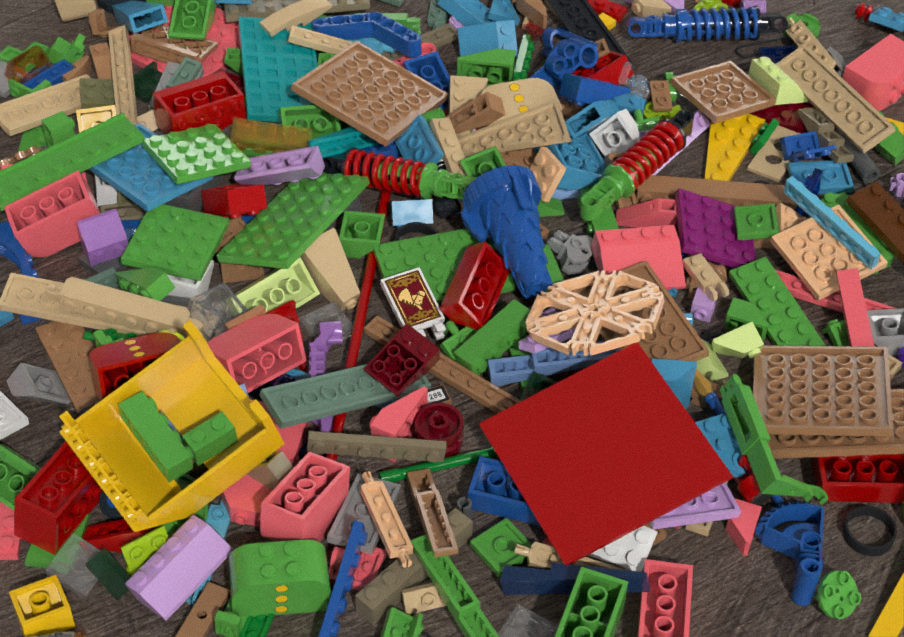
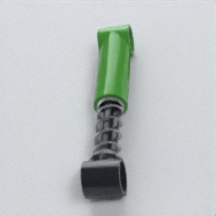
[421,107,462,218]

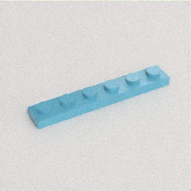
[784,176,881,270]

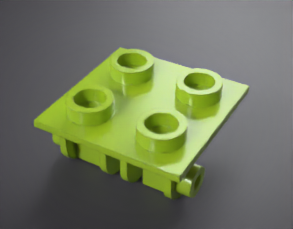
[120,525,169,577]

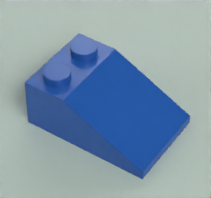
[559,73,631,106]

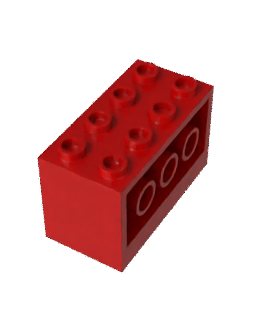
[153,71,246,135]
[14,441,102,555]

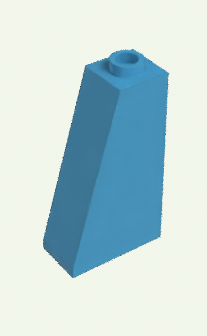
[112,1,168,33]
[565,100,620,139]

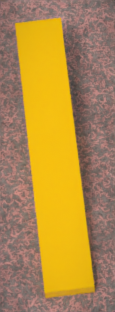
[868,573,904,637]

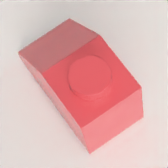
[725,499,762,556]

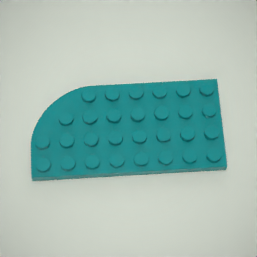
[238,16,318,122]

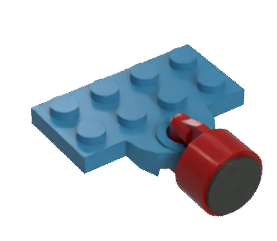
[695,411,774,505]

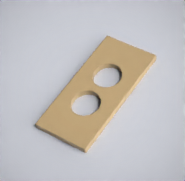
[747,125,800,182]

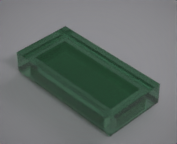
[85,549,131,601]

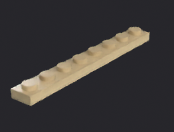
[108,25,138,125]

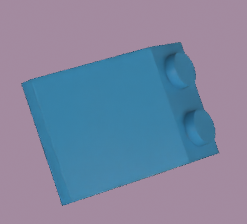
[457,20,518,59]

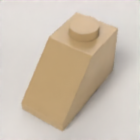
[631,0,672,17]

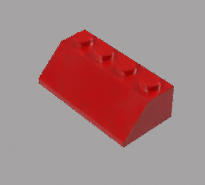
[440,241,510,330]

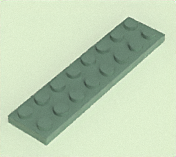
[259,364,432,429]

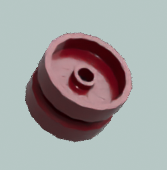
[414,402,464,458]

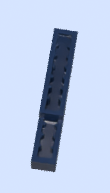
[500,563,651,595]

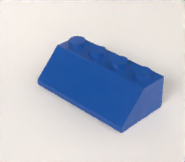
[468,456,540,526]

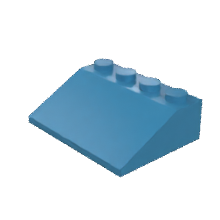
[534,131,607,190]

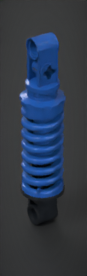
[625,6,788,43]

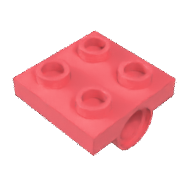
[328,545,386,591]

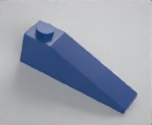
[403,51,450,108]

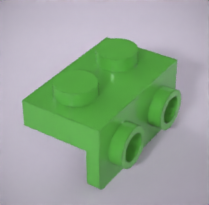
[380,607,424,637]

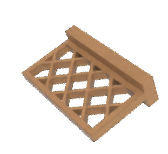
[131,24,218,64]

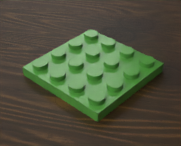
[142,124,251,184]
[121,204,230,281]

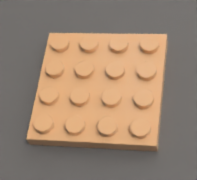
[770,204,888,301]

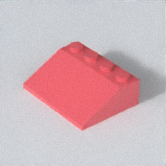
[591,225,686,290]

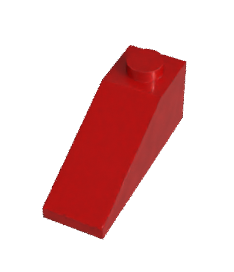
[79,519,155,553]

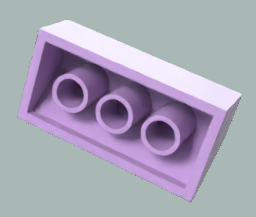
[234,146,325,185]
[125,515,233,621]

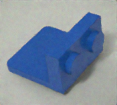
[780,131,837,162]

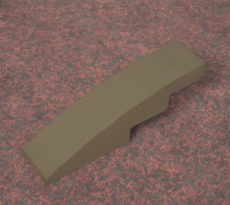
[798,107,855,164]

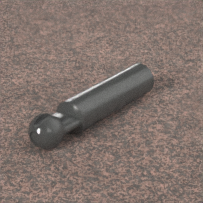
[834,127,881,184]

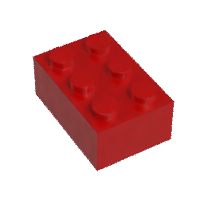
[201,184,267,218]

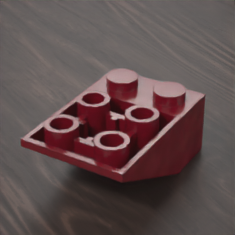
[364,323,440,396]

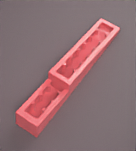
[836,268,874,347]

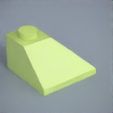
[711,322,764,358]

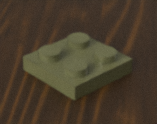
[79,78,115,109]

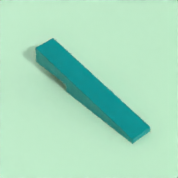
[308,127,378,158]

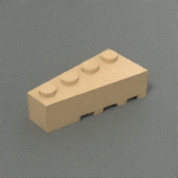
[448,75,488,138]

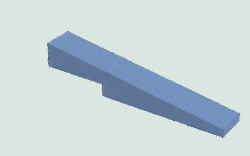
[488,341,620,386]

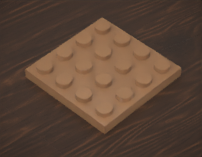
[670,61,777,123]

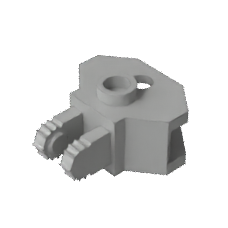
[547,230,593,275]

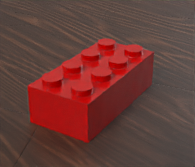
[812,454,904,503]

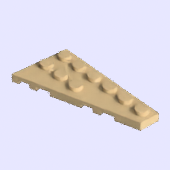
[458,99,572,158]

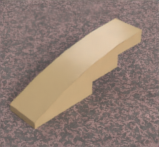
[259,0,332,37]

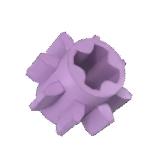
[889,173,904,197]

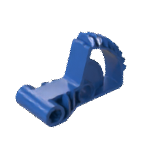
[755,500,825,606]

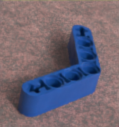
[312,12,422,58]

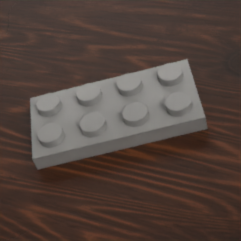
[327,473,401,554]

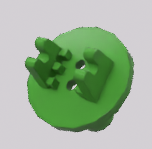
[814,571,861,619]

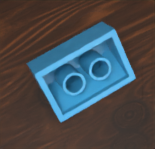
[651,358,697,409]

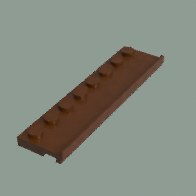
[846,181,904,265]

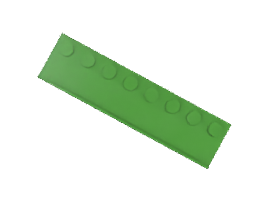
[0,113,145,211]

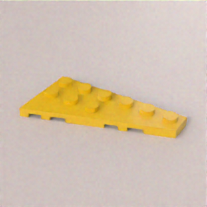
[704,114,766,181]

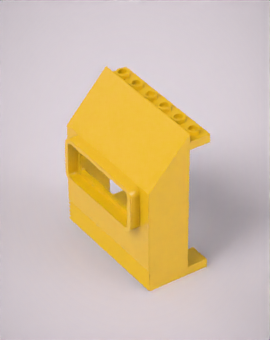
[59,320,285,532]

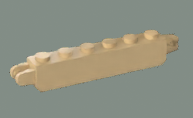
[45,277,204,338]

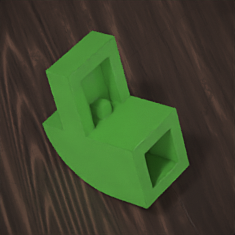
[45,33,85,64]

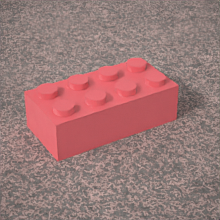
[637,559,693,637]

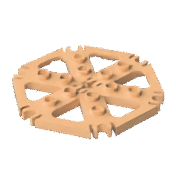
[525,270,665,356]

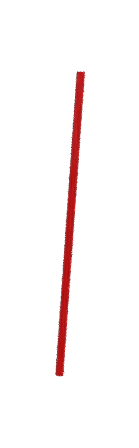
[326,189,391,462]

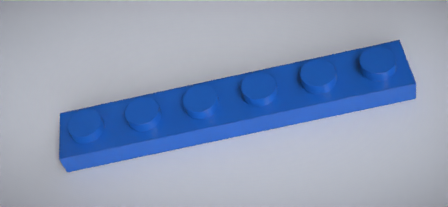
[319,521,368,637]

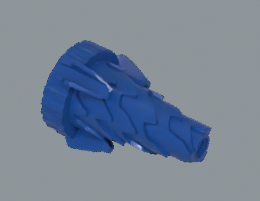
[461,165,553,299]

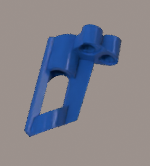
[541,27,598,75]

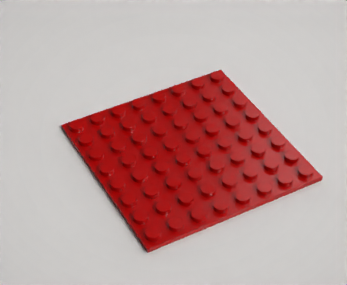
[479,342,733,566]

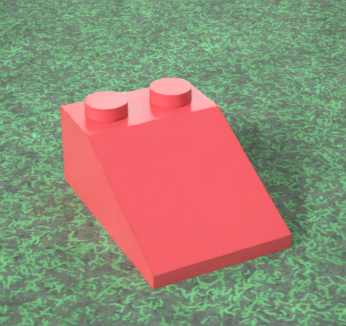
[369,387,428,462]

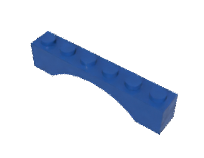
[0,221,42,325]

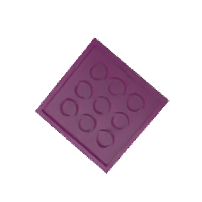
[675,188,756,268]

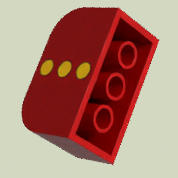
[89,332,181,402]

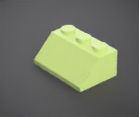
[748,57,808,105]

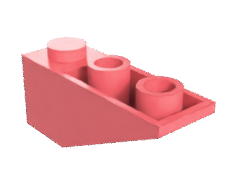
[616,198,677,230]

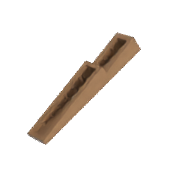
[407,469,459,558]

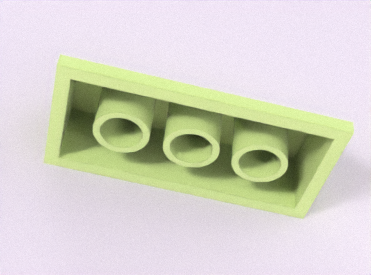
[224,257,320,318]

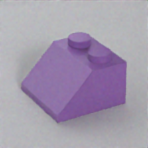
[77,208,128,266]

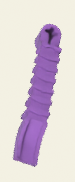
[309,321,343,433]

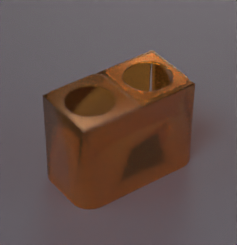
[4,46,49,84]

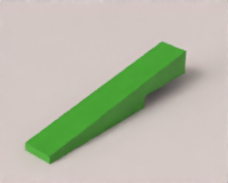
[411,534,499,637]

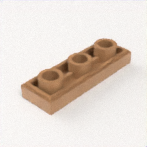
[175,582,230,637]

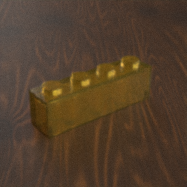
[230,118,313,153]

